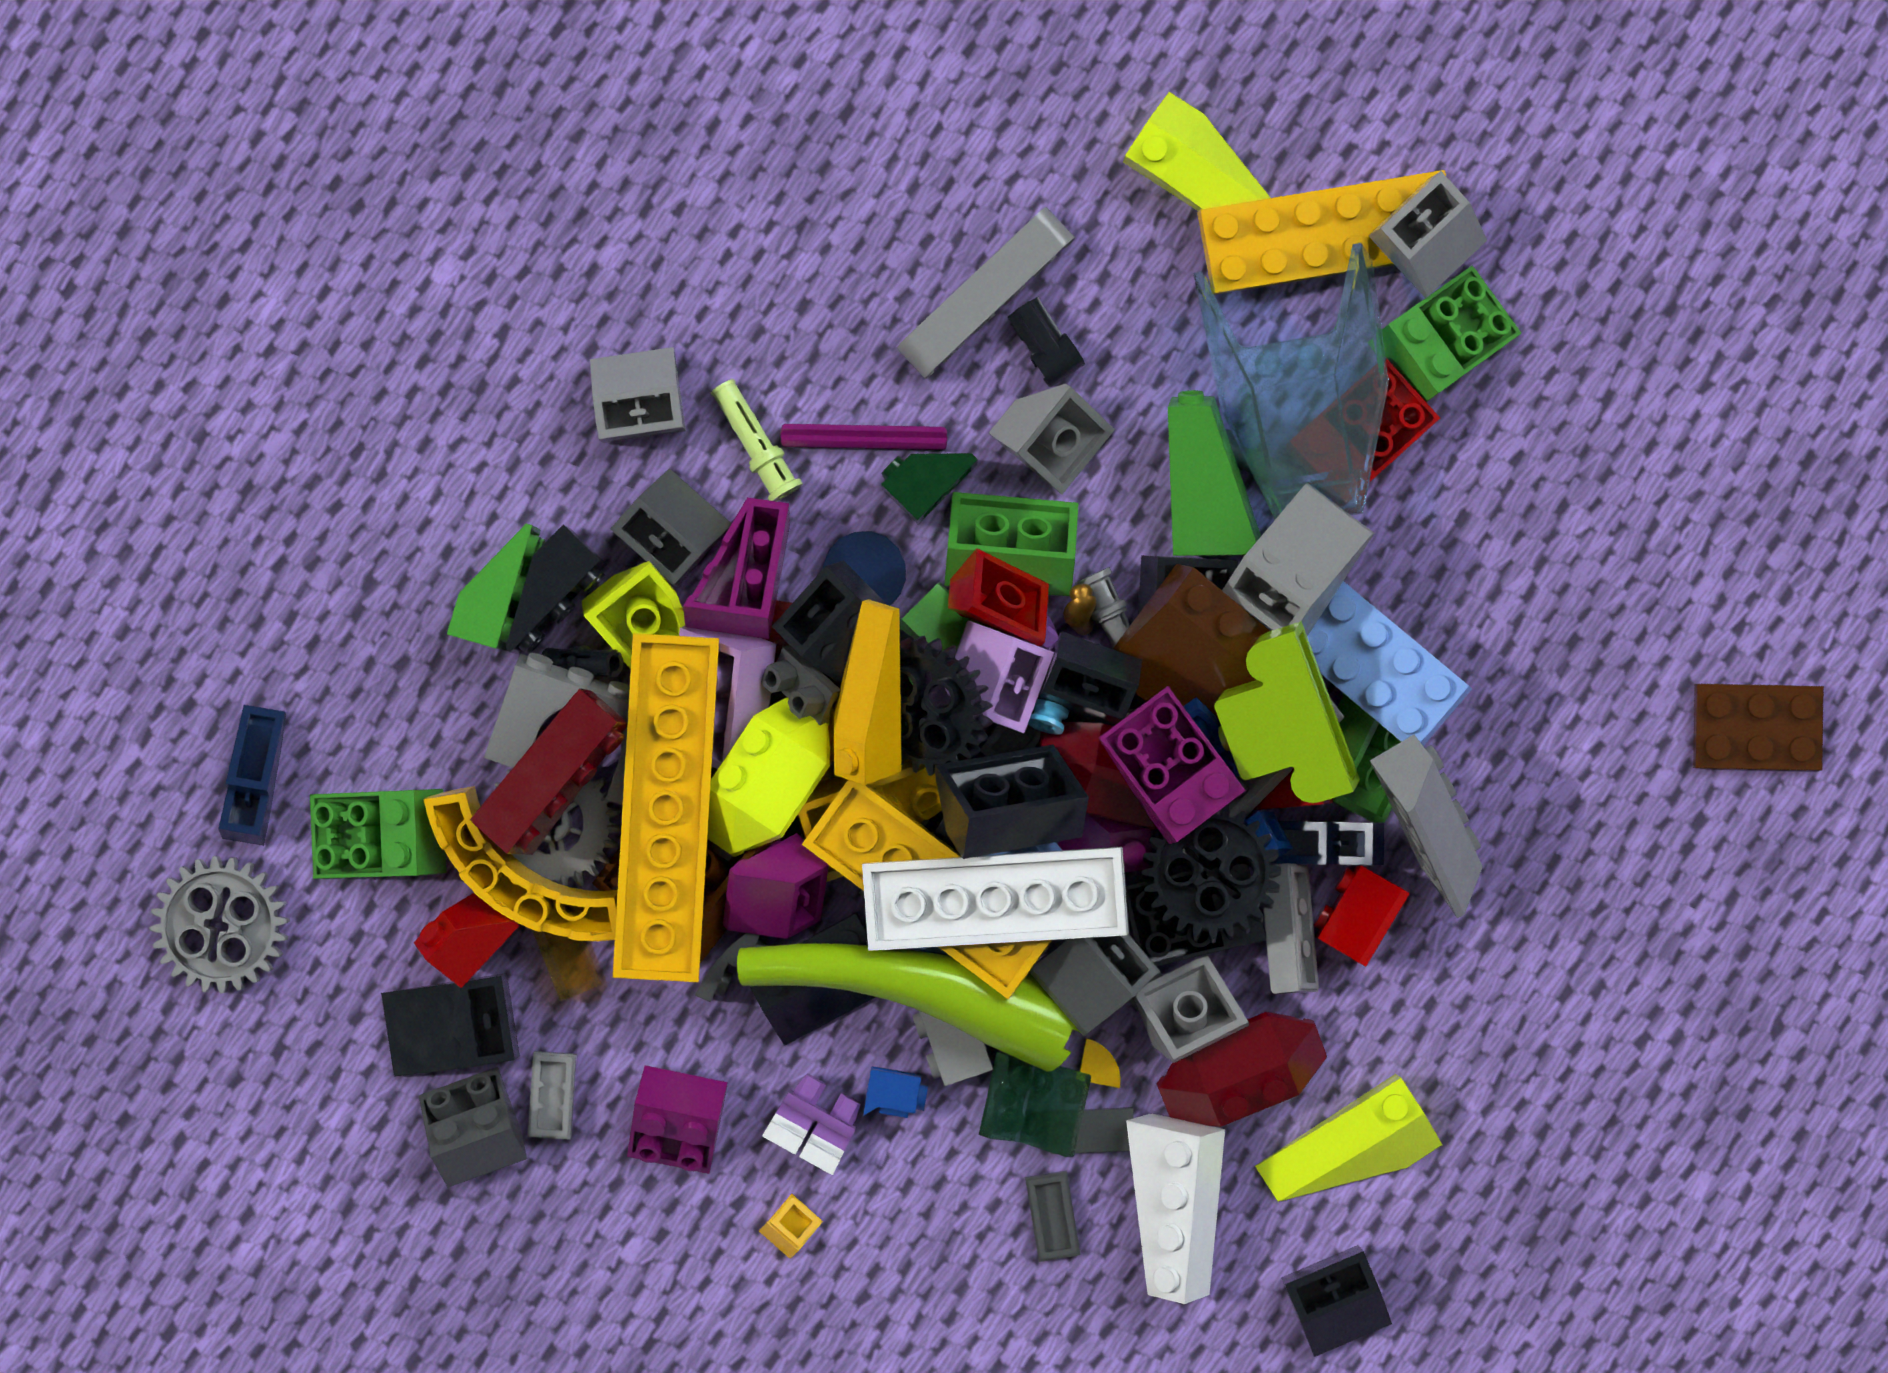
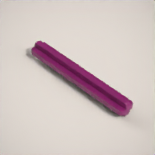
[781,424,947,450]

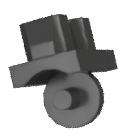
[761,645,841,726]

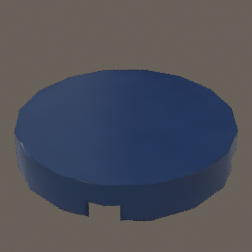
[823,531,906,606]

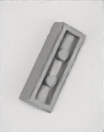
[1264,863,1319,994]

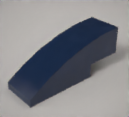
[218,705,286,846]
[1247,821,1384,866]

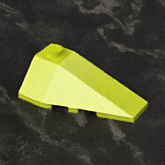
[581,561,685,669]

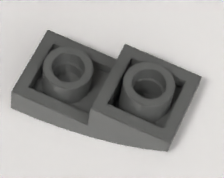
[695,933,767,1002]

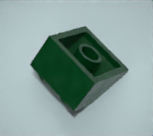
[881,453,978,525]

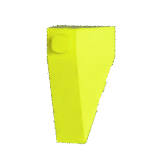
[1123,92,1271,211]
[1255,1074,1442,1202]

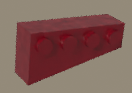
[470,688,627,855]

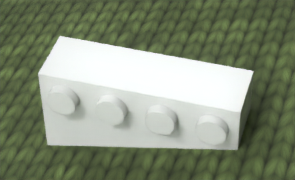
[1126,1114,1225,1304]

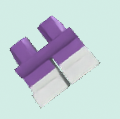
[762,1073,861,1175]

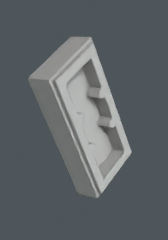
[528,1051,577,1139]

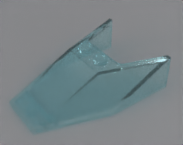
[1193,243,1389,519]

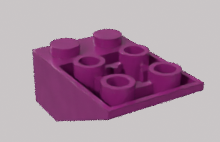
[1099,686,1246,844]

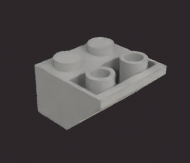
[1368,171,1487,298]
[590,347,686,443]

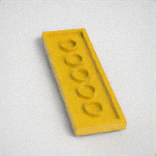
[1197,170,1446,295]
[802,780,1052,999]

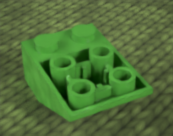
[1365,265,1521,402]
[447,523,545,651]
[310,789,447,879]

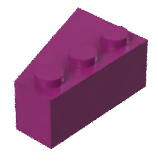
[683,497,790,639]

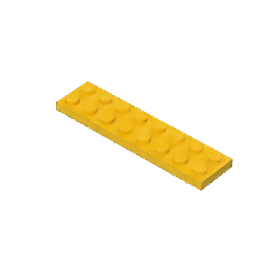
[612,633,719,982]

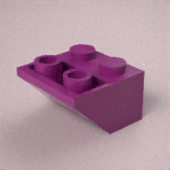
[723,833,829,939]
[627,1065,728,1174]

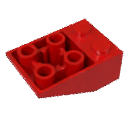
[1284,355,1440,507]

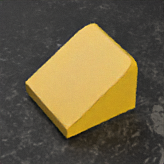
[759,1194,823,1259]

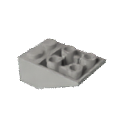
[1222,483,1375,636]

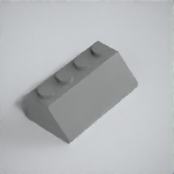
[1370,734,1483,919]

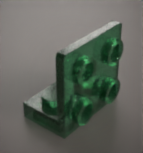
[979,1052,1091,1157]

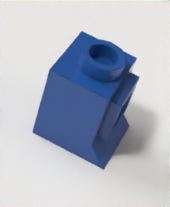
[863,1066,928,1118]

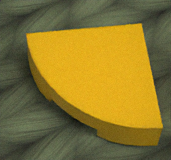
[1078,1038,1121,1088]

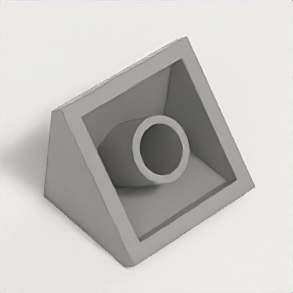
[1133,954,1249,1063]

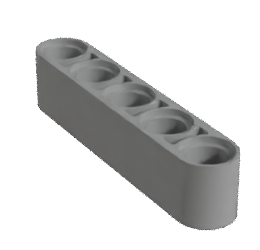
[896,207,1076,379]

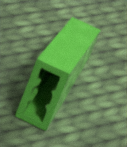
[1168,390,1261,556]

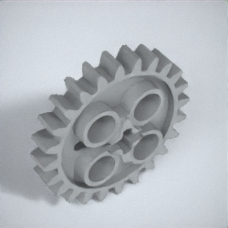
[149,856,290,994]

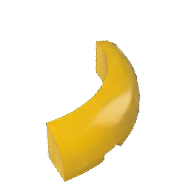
[423,786,618,941]

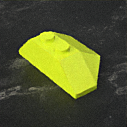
[707,697,830,857]

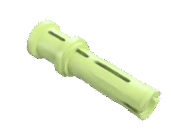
[711,379,803,502]

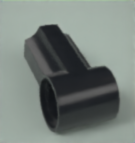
[1007,297,1085,387]

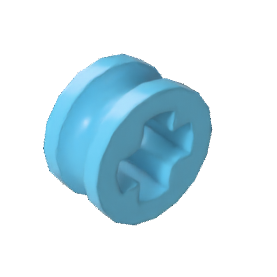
[1028,699,1069,734]

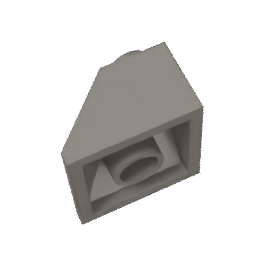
[989,384,1115,494]

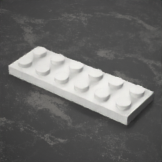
[862,847,1129,951]

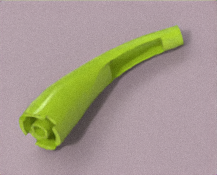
[737,943,1081,1072]

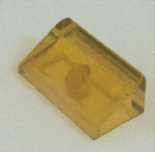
[532,930,602,1001]

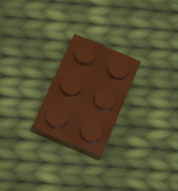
[1693,684,1824,771]

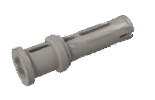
[1075,567,1136,695]

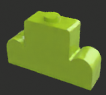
[1214,621,1360,803]

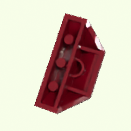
[1039,722,1158,830]
[1156,1012,1327,1127]

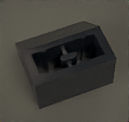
[1037,631,1142,726]
[1281,1245,1392,1357]

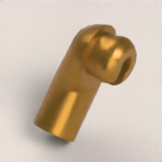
[1063,584,1096,635]

